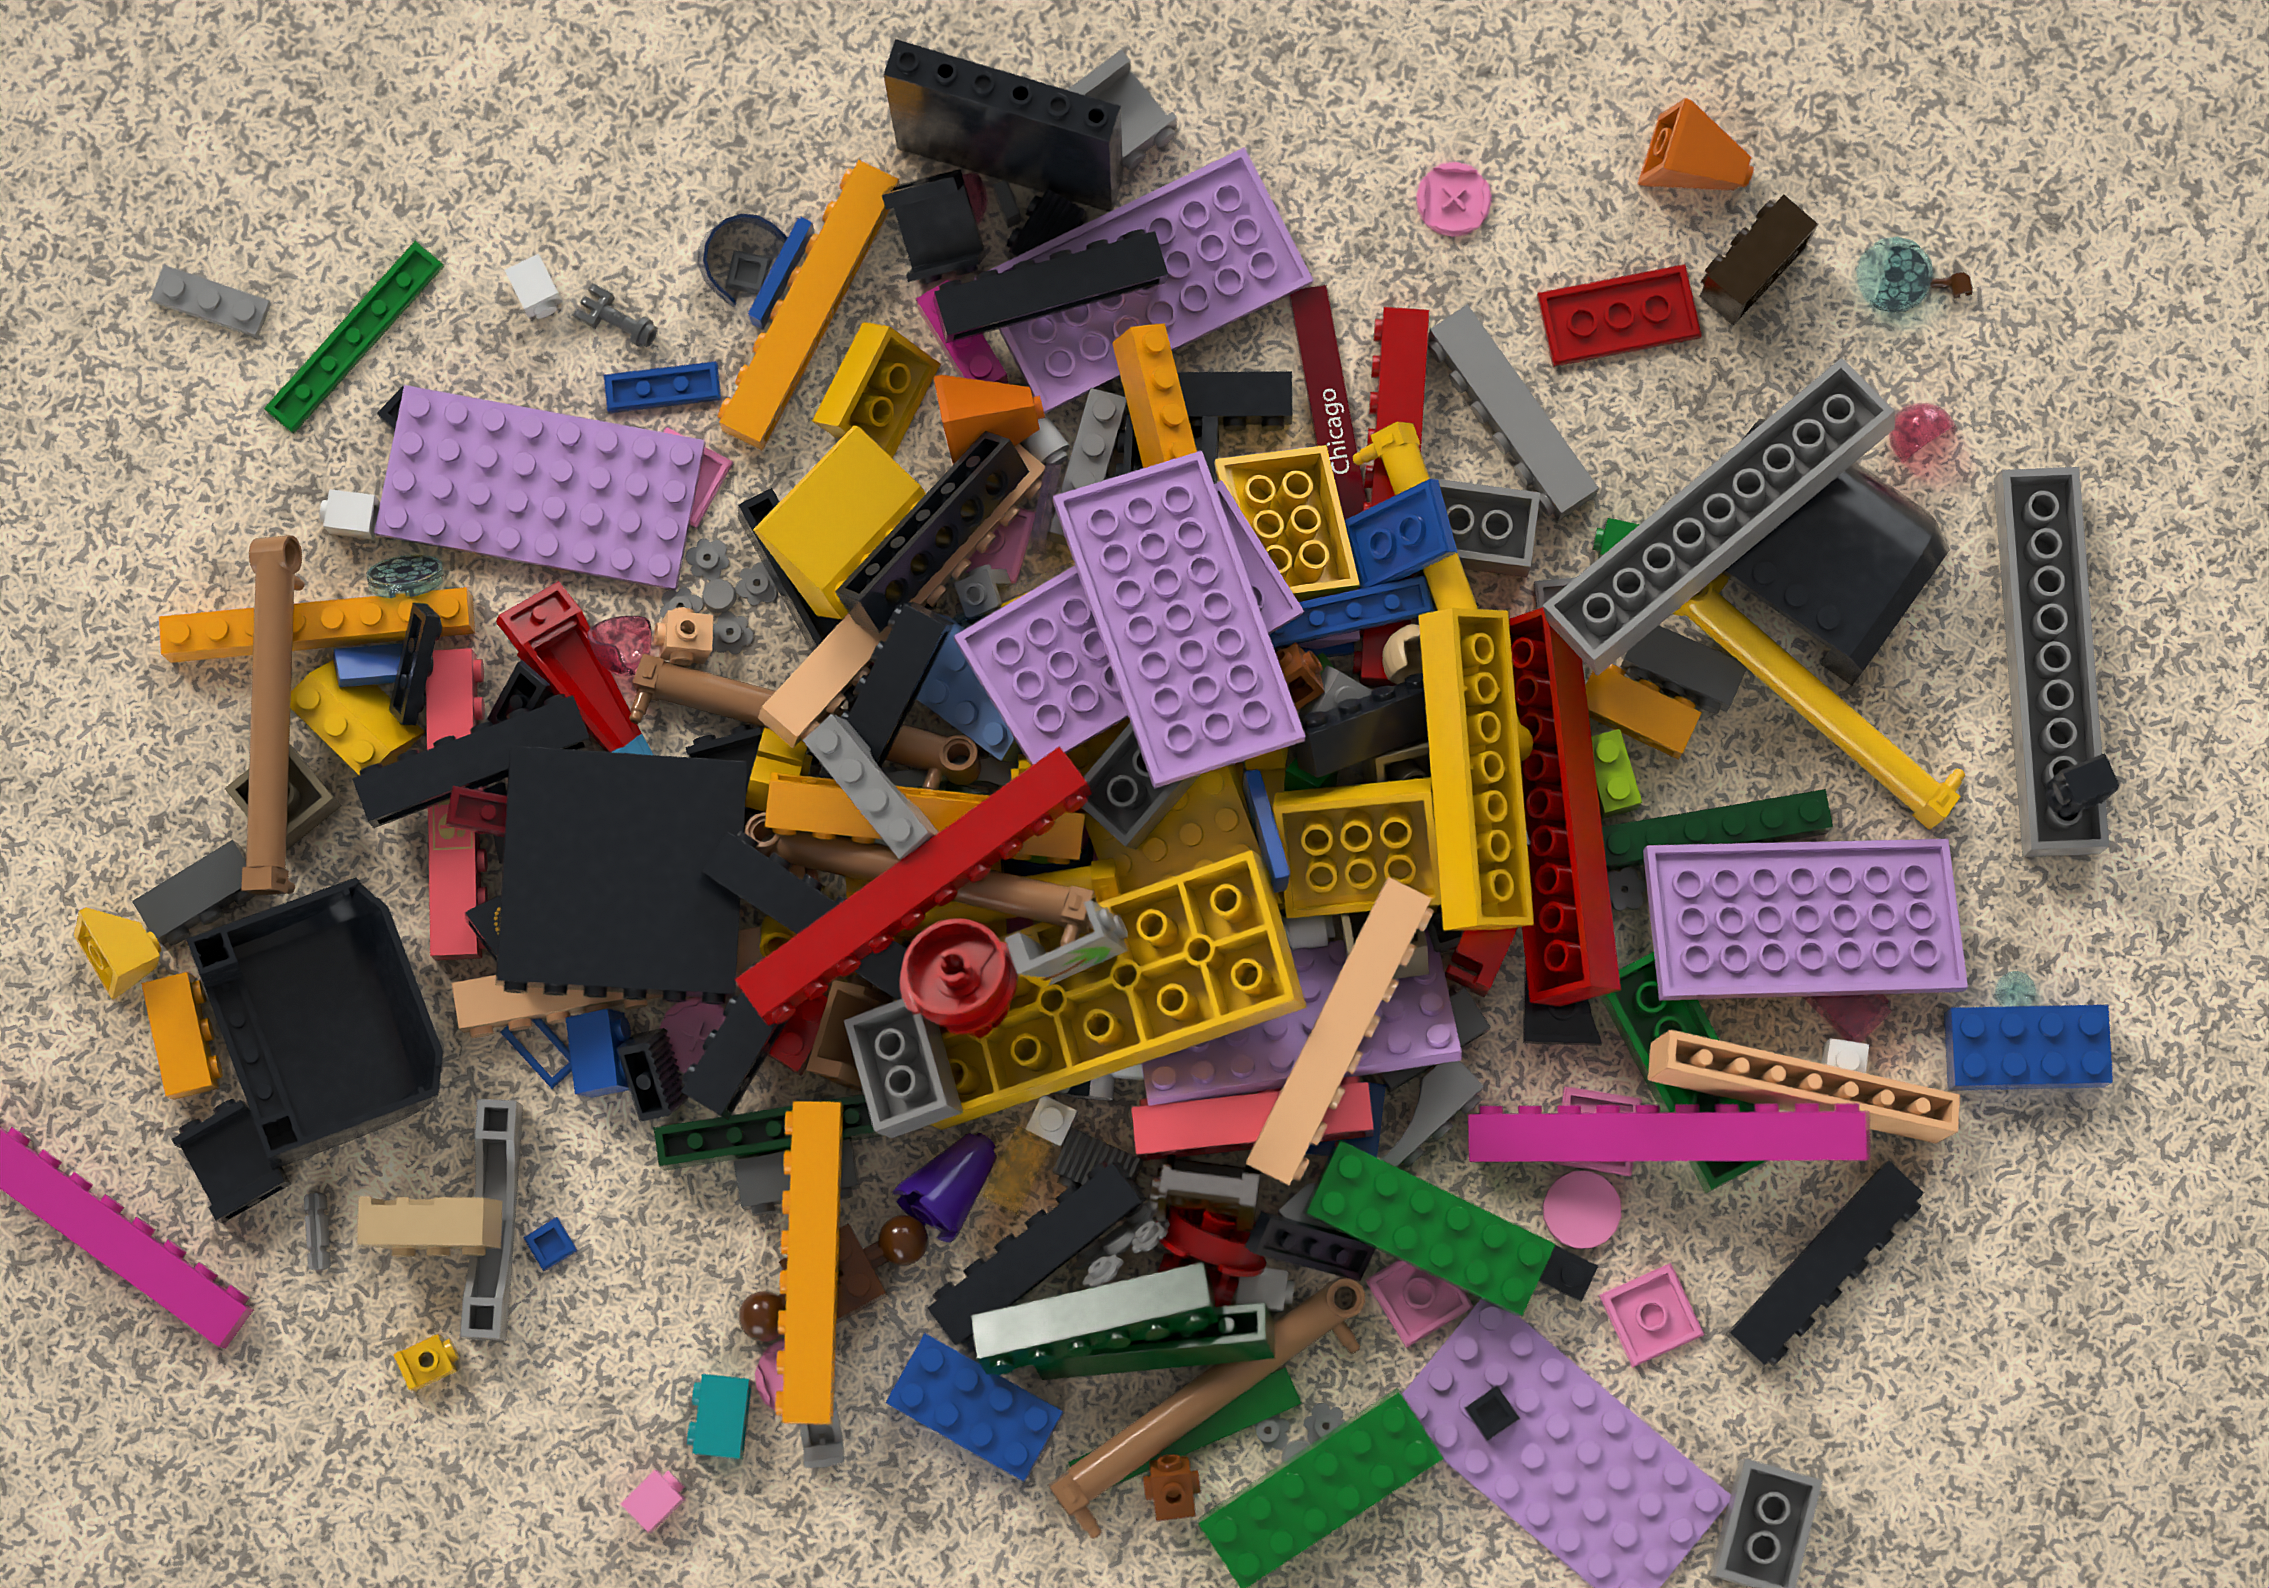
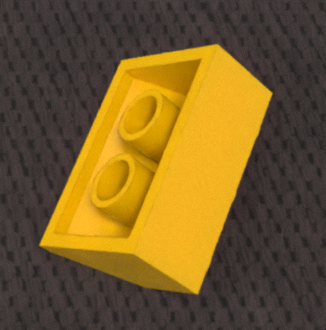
[812,322,941,459]
[290,660,425,776]

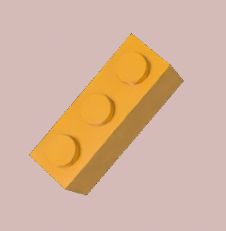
[1586,664,1702,760]
[141,972,223,1100]

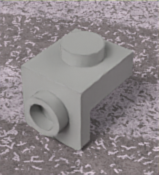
[954,565,1011,618]
[799,1401,844,1468]

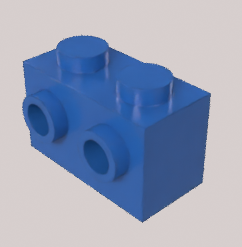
[565,1008,631,1098]

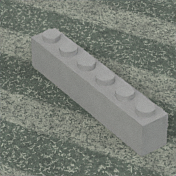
[1427,304,1599,521]

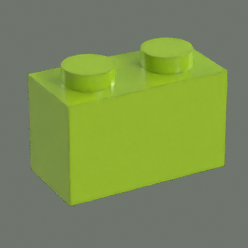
[1591,729,1642,820]

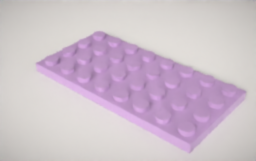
[974,147,1314,414]
[374,385,706,591]
[1053,451,1306,788]
[953,480,1304,766]
[1643,839,1968,1001]
[1141,927,1462,1106]
[1402,1299,1731,1588]

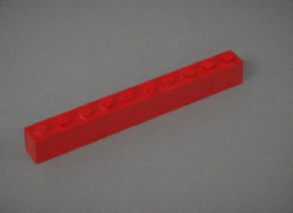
[1353,307,1429,687]
[735,746,1092,1026]

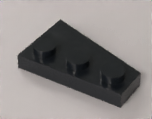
[1523,955,1602,1046]

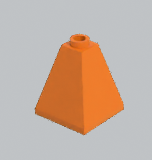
[1637,98,1754,191]
[933,375,1045,465]

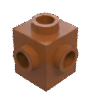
[1275,642,1325,711]
[1143,1454,1201,1521]

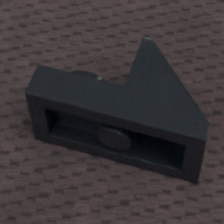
[487,660,554,725]

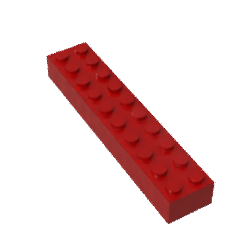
[1509,607,1621,1006]

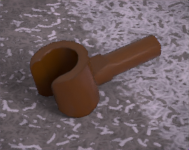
[1918,272,1973,298]

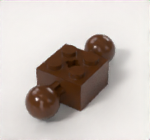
[738,1215,928,1342]

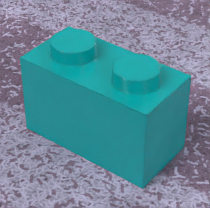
[687,1374,753,1460]

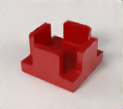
[1444,927,1518,998]

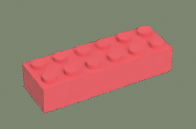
[1131,1076,1374,1161]

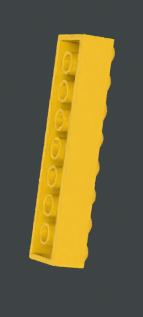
[1418,608,1534,930]

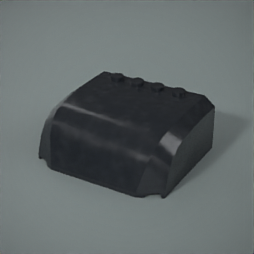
[1722,419,1950,686]
[186,877,443,1170]

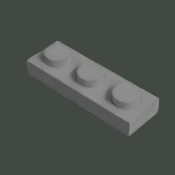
[150,265,271,338]

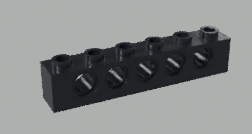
[835,431,1029,633]

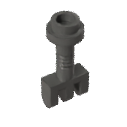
[572,283,658,347]

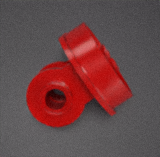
[900,919,1019,1038]
[1155,1206,1267,1307]

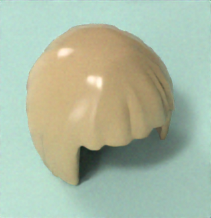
[1382,624,1423,684]

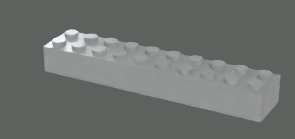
[1543,358,1895,676]
[1994,467,2109,857]

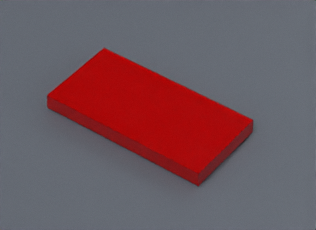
[1537,264,1702,367]

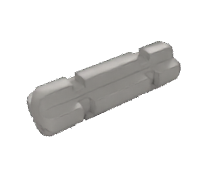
[304,1193,331,1270]

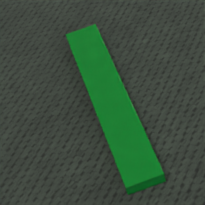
[264,241,444,434]
[1068,1367,1302,1487]

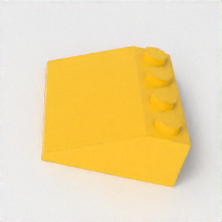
[753,425,926,619]
[1214,445,1360,602]
[1273,778,1441,918]

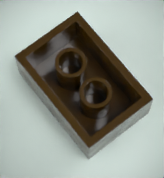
[1699,194,1818,326]

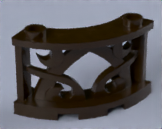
[1150,1155,1261,1233]

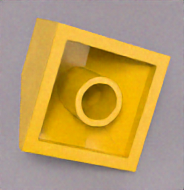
[74,907,161,1000]

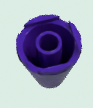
[892,1133,997,1243]

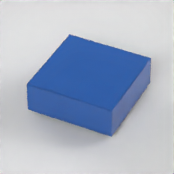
[523,1217,578,1272]

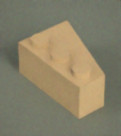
[357,1197,503,1257]

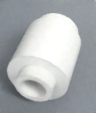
[1020,416,1069,470]
[1281,914,1335,952]

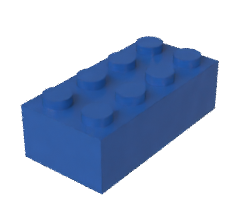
[1944,1005,2113,1091]
[885,1333,1064,1482]

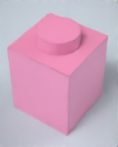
[621,1470,686,1533]

